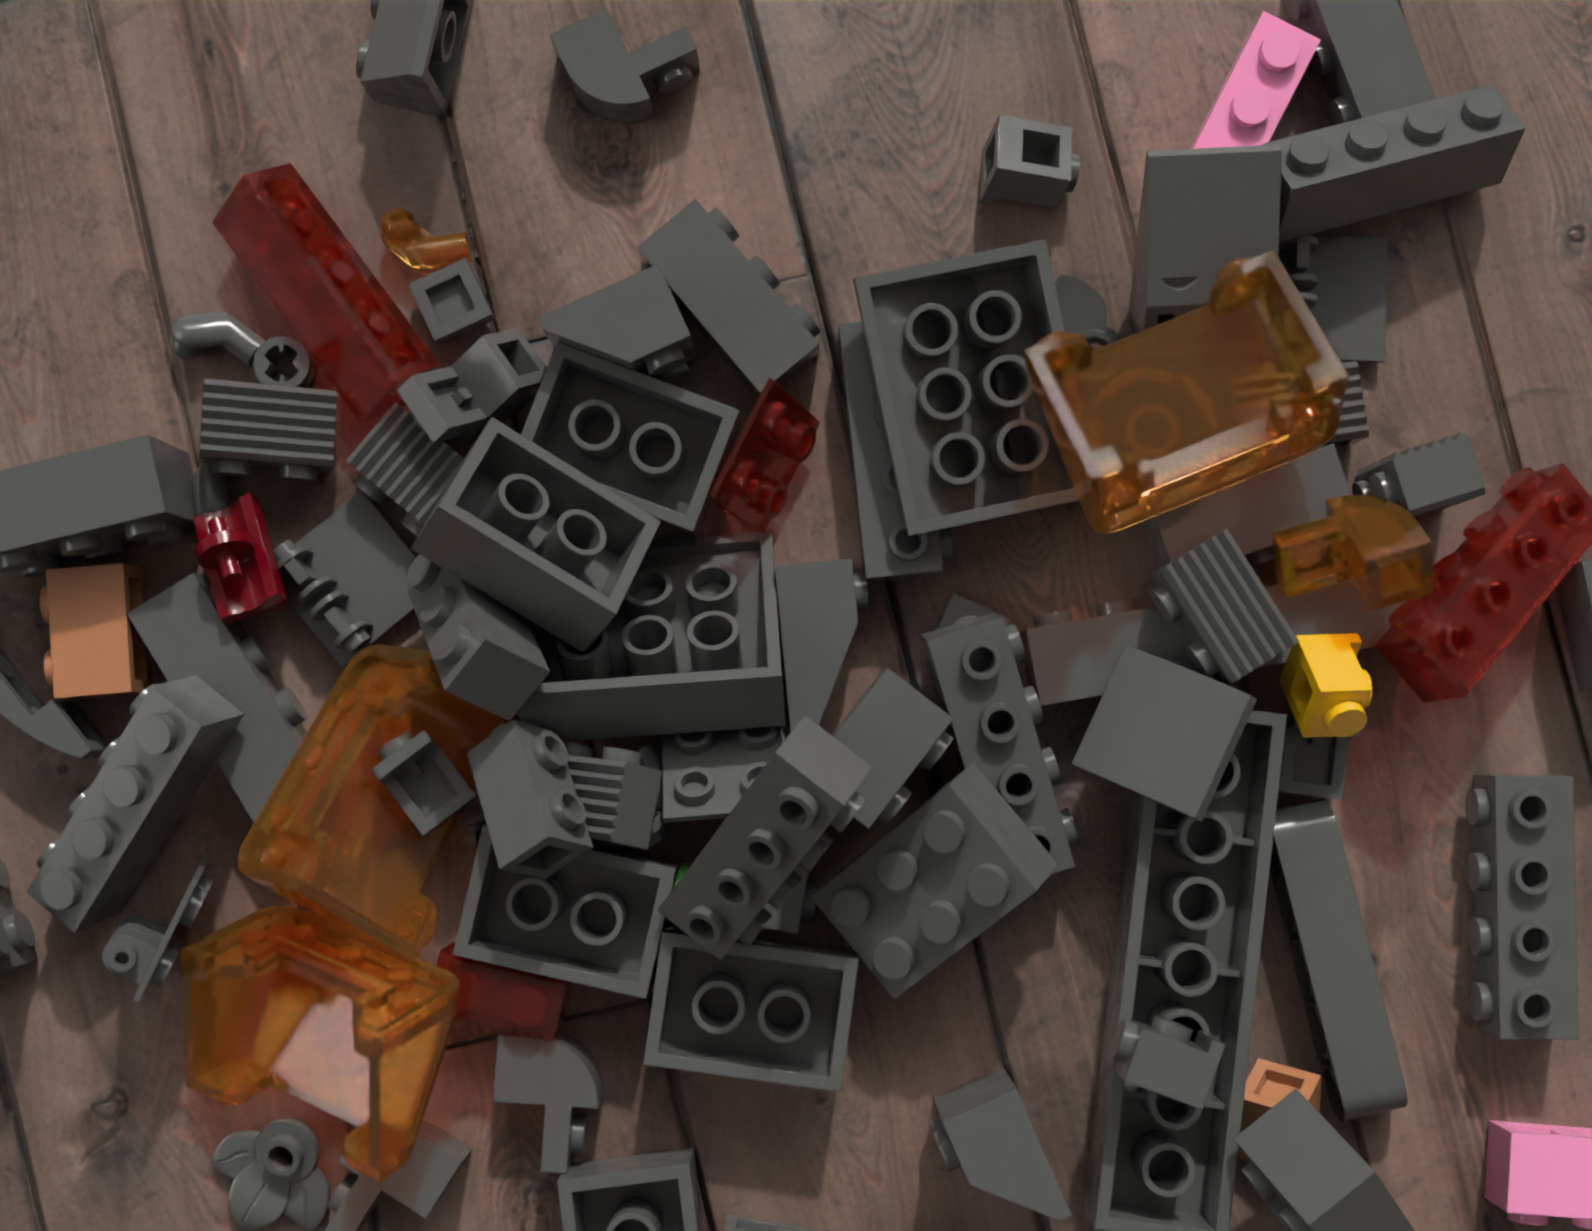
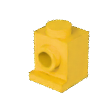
[1279,633,1372,738]

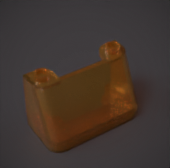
[1024,250,1349,534]
[237,644,520,963]
[181,906,459,1182]

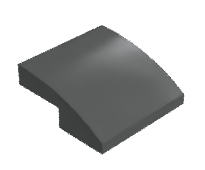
[1071,645,1257,822]

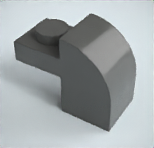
[549,8,700,124]
[397,328,547,447]
[493,1026,604,1174]
[325,1118,472,1231]

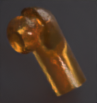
[380,208,472,271]

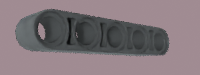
[1270,798,1408,1122]

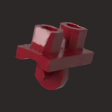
[193,493,288,625]

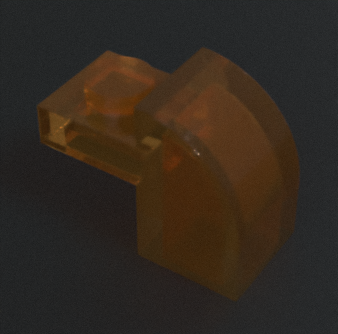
[1272,495,1433,612]

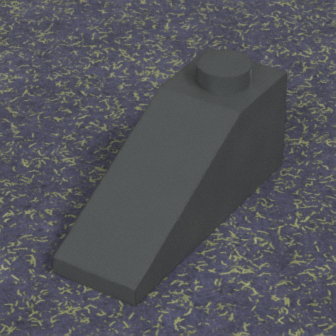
[775,558,869,732]

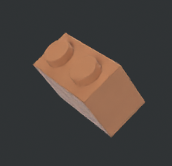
[40,563,152,700]

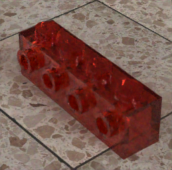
[212,163,440,424]
[1374,463,1592,703]

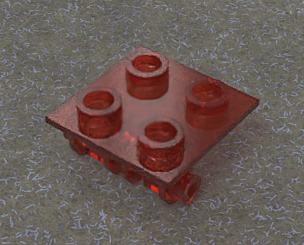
[710,378,820,532]

